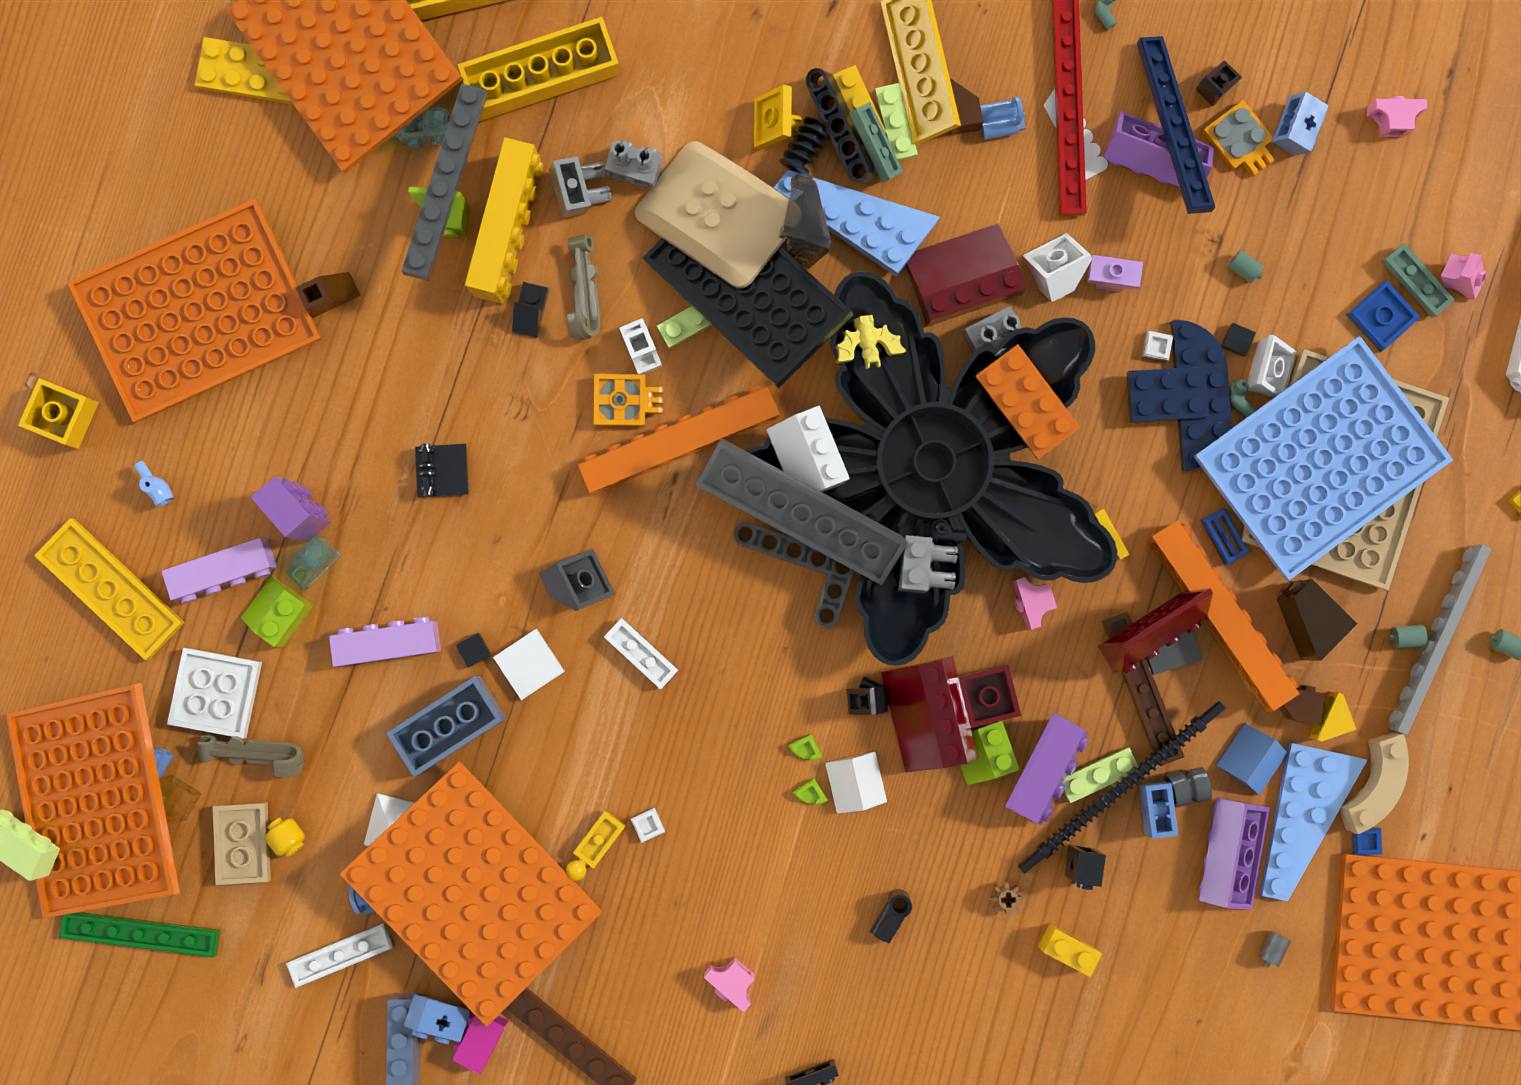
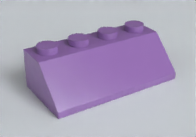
[1104,111,1214,189]
[1005,712,1090,825]
[1199,797,1270,910]

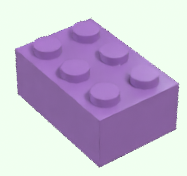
[251,476,331,542]

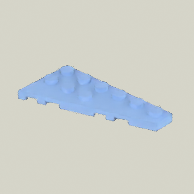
[774,170,940,276]

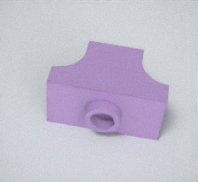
[1087,255,1143,292]

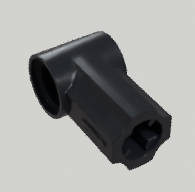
[870,889,912,943]

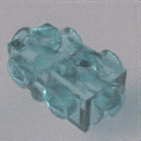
[395,107,451,149]

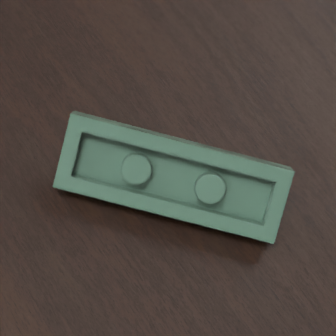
[849,102,904,183]
[1381,243,1455,318]

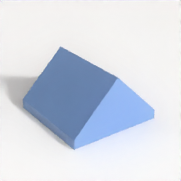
[1216,723,1288,795]

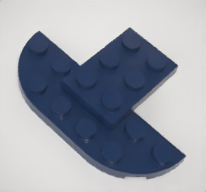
[1126,320,1231,472]

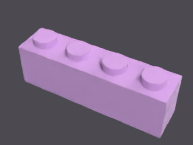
[162,538,277,604]
[329,617,441,667]

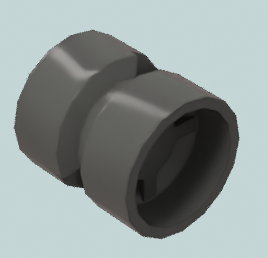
[1165,767,1212,808]

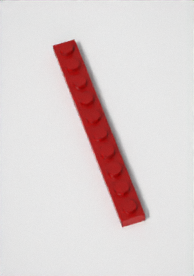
[1052,0,1087,216]

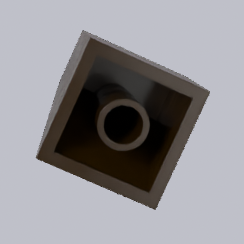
[1277,579,1357,661]

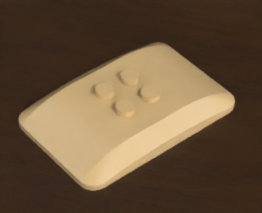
[634,141,802,288]

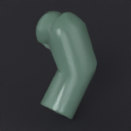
[1095,0,1118,31]
[1230,379,1255,418]

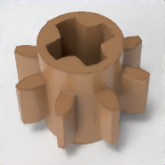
[990,881,1024,916]

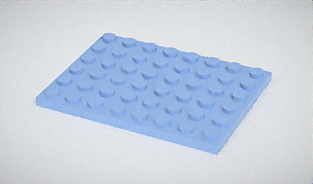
[1193,336,1453,581]

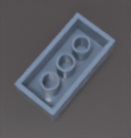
[386,675,507,777]

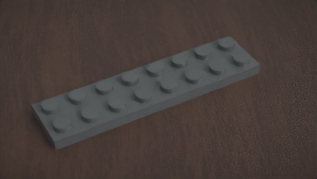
[696,438,908,585]

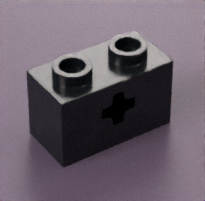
[1065,844,1106,890]

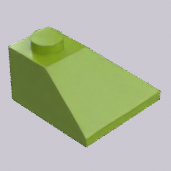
[408,187,470,238]

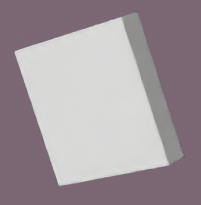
[493,629,565,700]

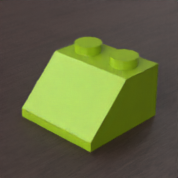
[241,576,314,647]
[960,721,1020,785]

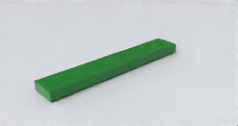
[59,912,220,958]

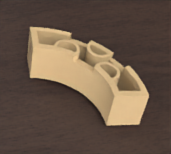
[1339,732,1409,834]

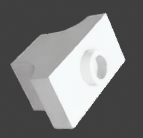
[619,318,662,374]

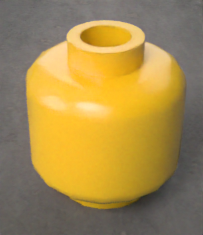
[265,817,305,858]

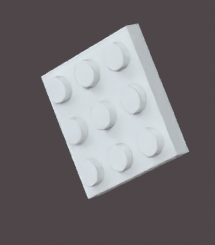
[167,648,262,739]

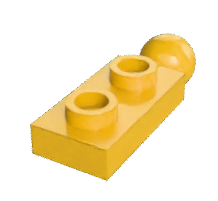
[566,810,626,881]

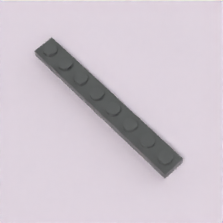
[401,83,488,281]

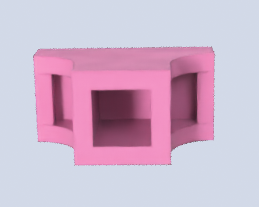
[1367,96,1427,137]
[1441,253,1487,300]
[1012,577,1057,630]
[704,957,754,1012]

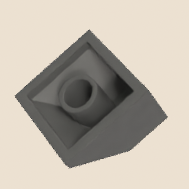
[539,549,615,611]

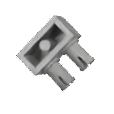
[604,140,663,190]
[549,156,612,219]
[962,306,1022,354]
[898,535,958,593]

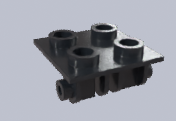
[415,444,469,497]

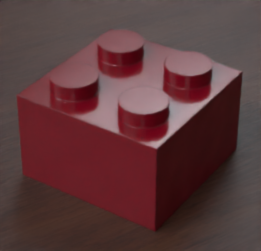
[958,665,1022,728]

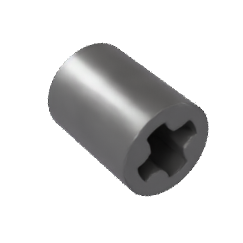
[1258,931,1291,968]

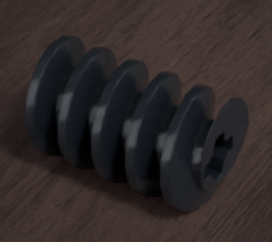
[779,116,830,175]

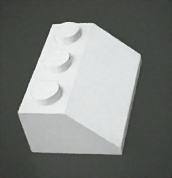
[766,406,850,492]

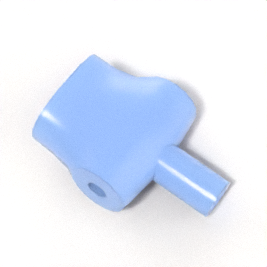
[134,461,175,507]

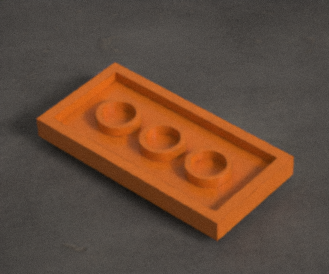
[975,345,1081,460]

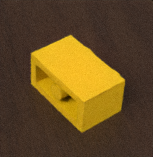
[1038,924,1102,977]

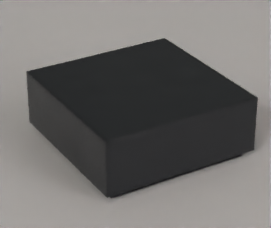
[1221,323,1256,357]
[456,633,492,668]

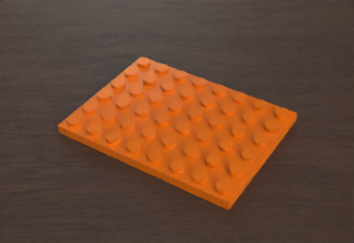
[226,0,464,173]
[67,198,322,423]
[6,683,180,919]
[339,761,603,1027]
[1331,853,1521,1030]

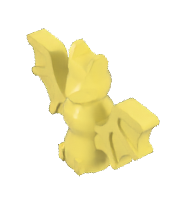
[835,315,906,369]

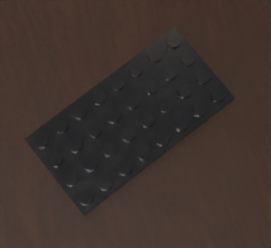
[642,238,853,389]

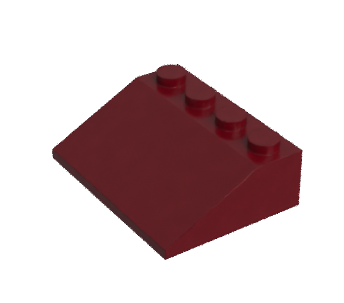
[906,224,1027,327]
[1098,588,1213,674]
[881,656,978,772]

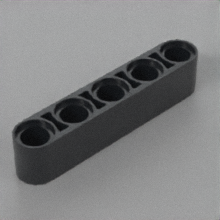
[805,68,877,184]

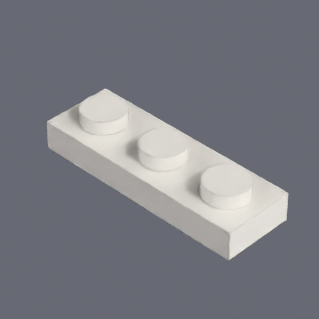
[604,618,678,689]

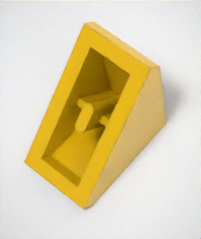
[1308,692,1356,742]

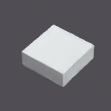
[1142,331,1173,362]
[631,807,665,843]

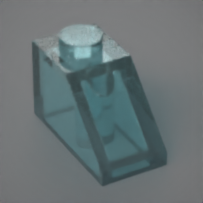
[286,535,341,591]

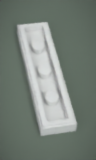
[286,922,395,988]

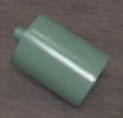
[1227,250,1264,283]
[1389,625,1427,648]
[1490,629,1521,660]

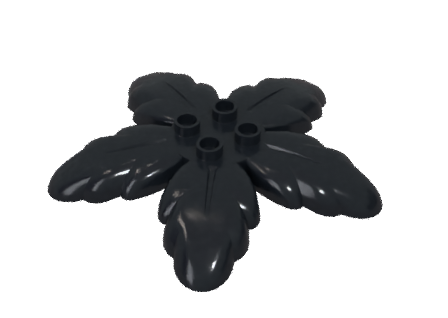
[744,271,1117,666]

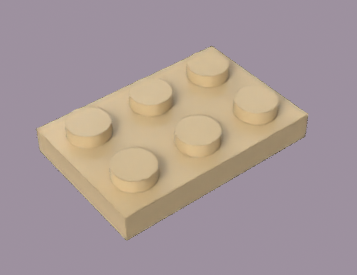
[213,802,271,885]

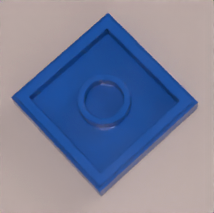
[1346,280,1420,352]

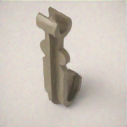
[567,235,601,340]
[197,734,305,777]

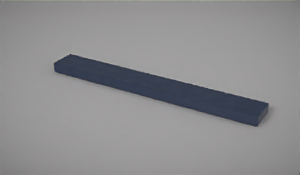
[1137,36,1215,214]

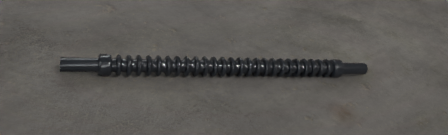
[1018,701,1226,874]

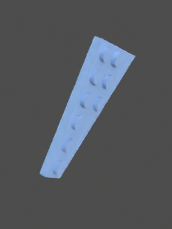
[1259,743,1367,901]

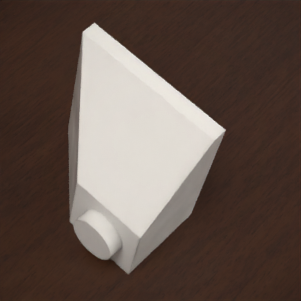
[1022,233,1092,302]
[364,793,415,846]

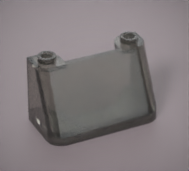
[779,173,831,270]

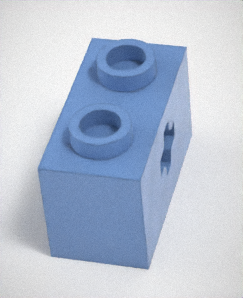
[1272,92,1328,156]
[1138,781,1178,839]
[404,994,471,1044]

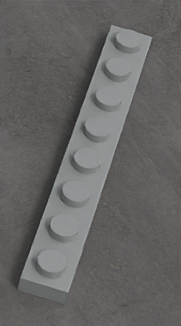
[1388,544,1492,735]

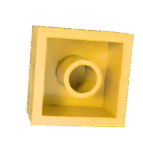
[18,378,99,449]

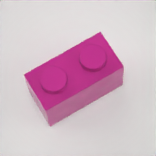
[452,1012,509,1074]

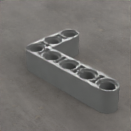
[734,522,854,628]

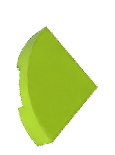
[788,734,822,760]
[792,778,828,804]

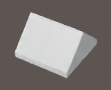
[1247,335,1297,398]
[825,751,887,813]

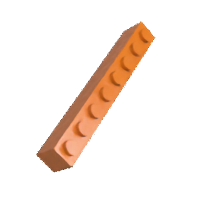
[578,385,780,495]
[1148,520,1300,713]

